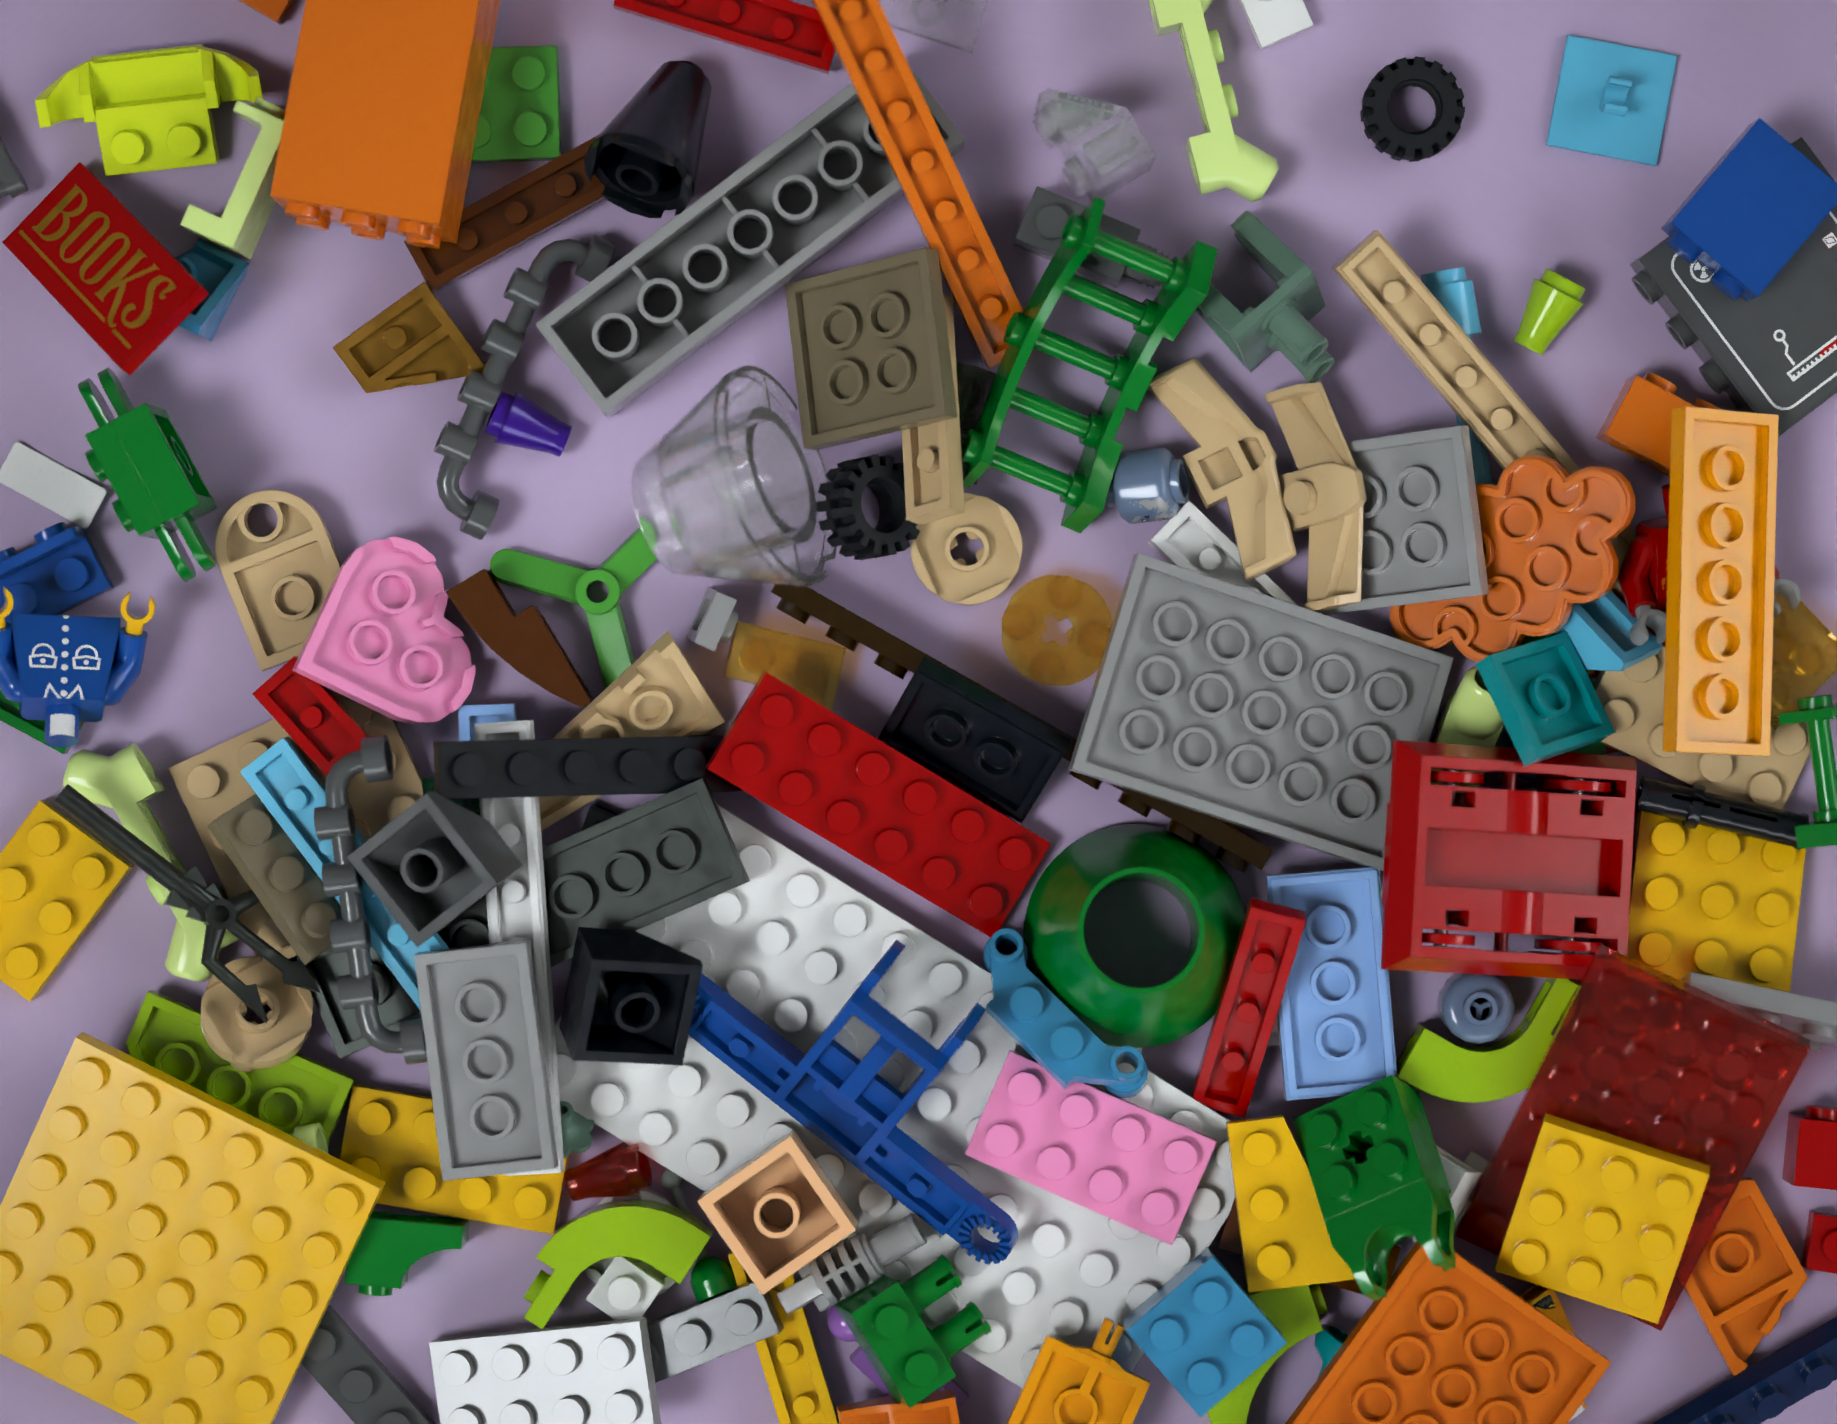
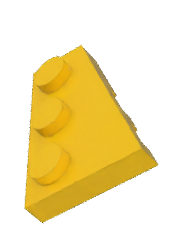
[1226,1115,1355,1293]

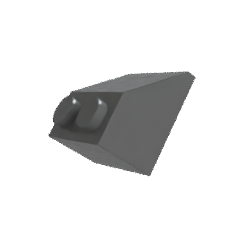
[347,790,523,947]

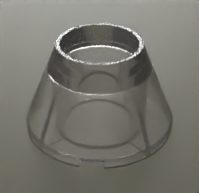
[632,365,837,587]

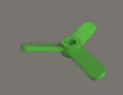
[490,508,684,689]

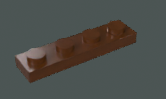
[404,135,606,293]

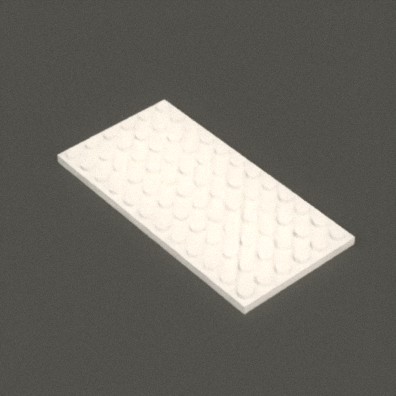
[555,804,1235,1388]

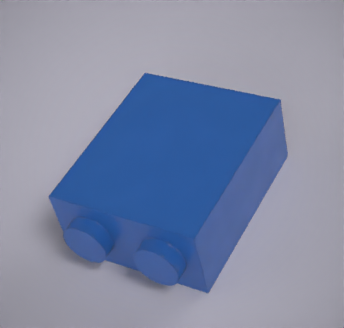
[1661,118,1837,302]

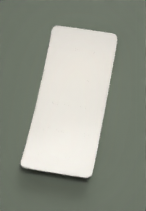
[0,442,107,529]

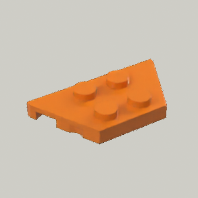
[1676,1177,1808,1376]

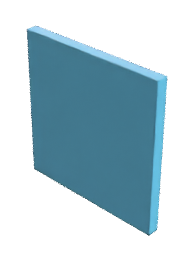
[1546,35,1677,166]

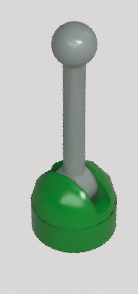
[660,1169,737,1302]

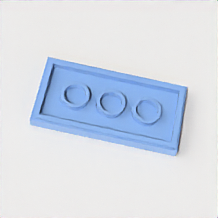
[1265,867,1397,1101]

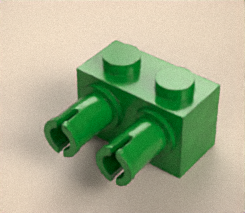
[835,1255,991,1408]

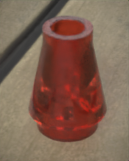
[564,1141,652,1202]

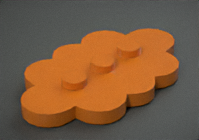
[1390,456,1636,663]

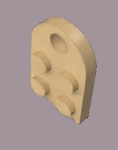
[215,490,342,671]

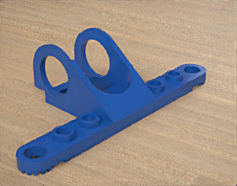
[689,939,1018,1265]

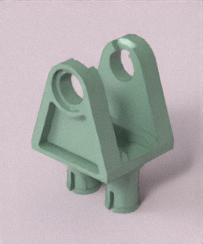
[1195,211,1335,383]

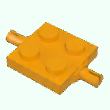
[1006,1317,1151,1424]

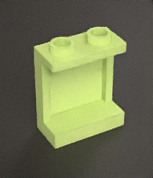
[180,97,286,259]

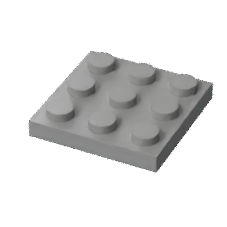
[1322,425,1489,615]

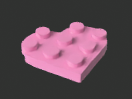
[292,536,476,725]

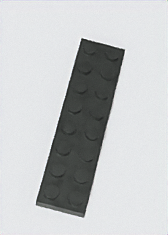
[296,778,750,1059]

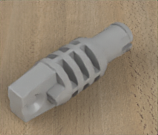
[777,1214,927,1314]

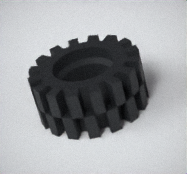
[816,454,920,560]

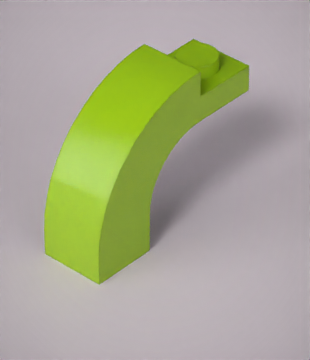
[1396,978,1579,1103]
[523,1200,714,1330]

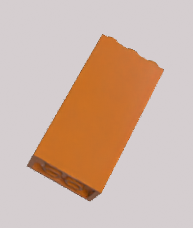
[270,0,501,249]

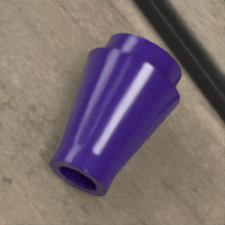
[484,391,572,457]

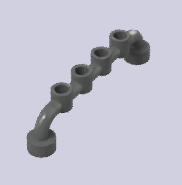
[434,235,615,540]
[314,735,427,1064]

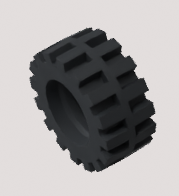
[1360,56,1465,162]

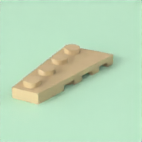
[539,631,725,831]

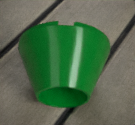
[1023,824,1245,1048]

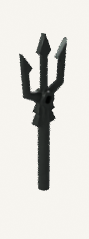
[54,784,320,1023]

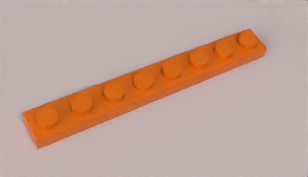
[812,0,1024,369]

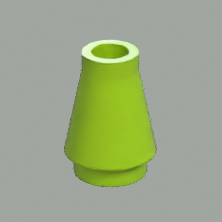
[1513,268,1586,355]

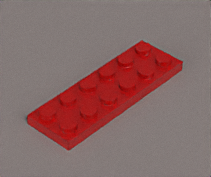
[706,671,1051,938]

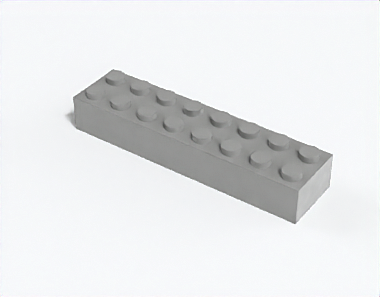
[535,66,965,419]

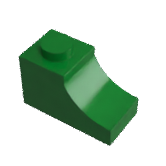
[345,1210,469,1296]

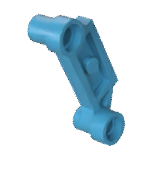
[983,928,1148,1099]

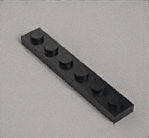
[433,735,743,799]

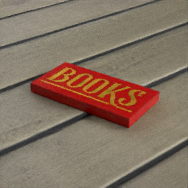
[2,162,210,376]

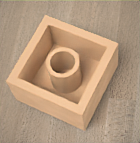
[697,1130,858,1295]

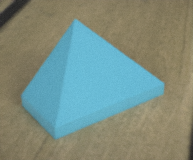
[1556,590,1664,671]

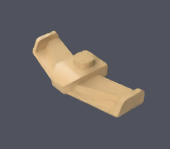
[1148,357,1297,583]
[1264,382,1367,613]

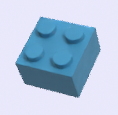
[1123,1247,1287,1418]

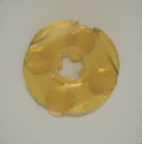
[1001,575,1112,686]

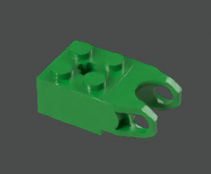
[1293,1075,1456,1301]

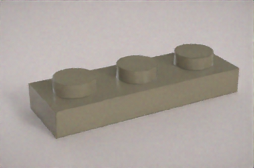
[208,794,342,965]

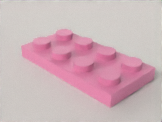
[965,1050,1217,1245]

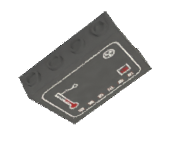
[1630,137,1837,437]

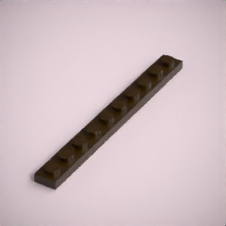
[771,573,1273,873]

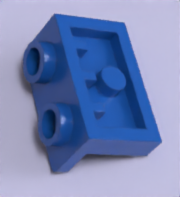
[0,522,114,624]

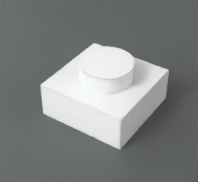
[586,1257,665,1320]

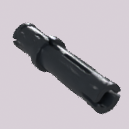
[1635,776,1809,850]

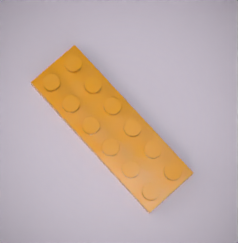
[1663,407,1779,756]

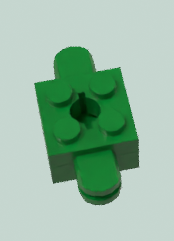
[78,367,218,582]

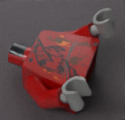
[1618,483,1801,646]

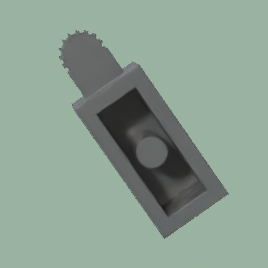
[1013,186,1168,289]

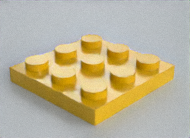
[1626,811,1806,993]
[1494,1113,1710,1324]

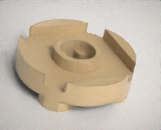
[911,493,1023,605]
[200,956,313,1072]

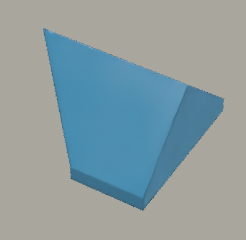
[175,238,249,341]

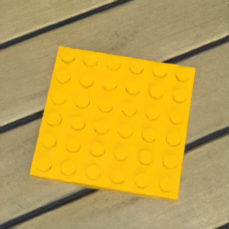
[0,1032,386,1424]

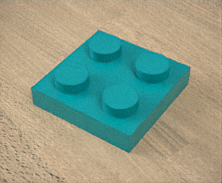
[1476,631,1615,767]

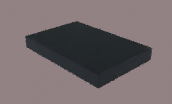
[877,656,1072,823]

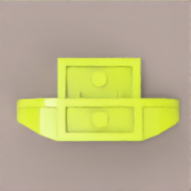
[35,44,263,176]

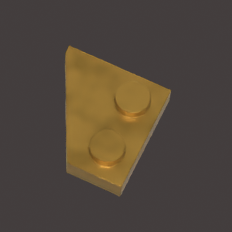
[333,281,485,393]

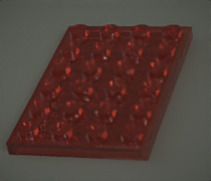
[1456,944,1810,1331]

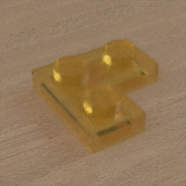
[723,621,847,711]

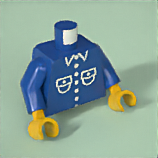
[0,586,156,748]

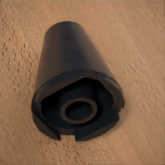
[584,60,711,218]

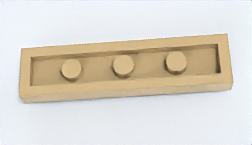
[902,294,965,525]

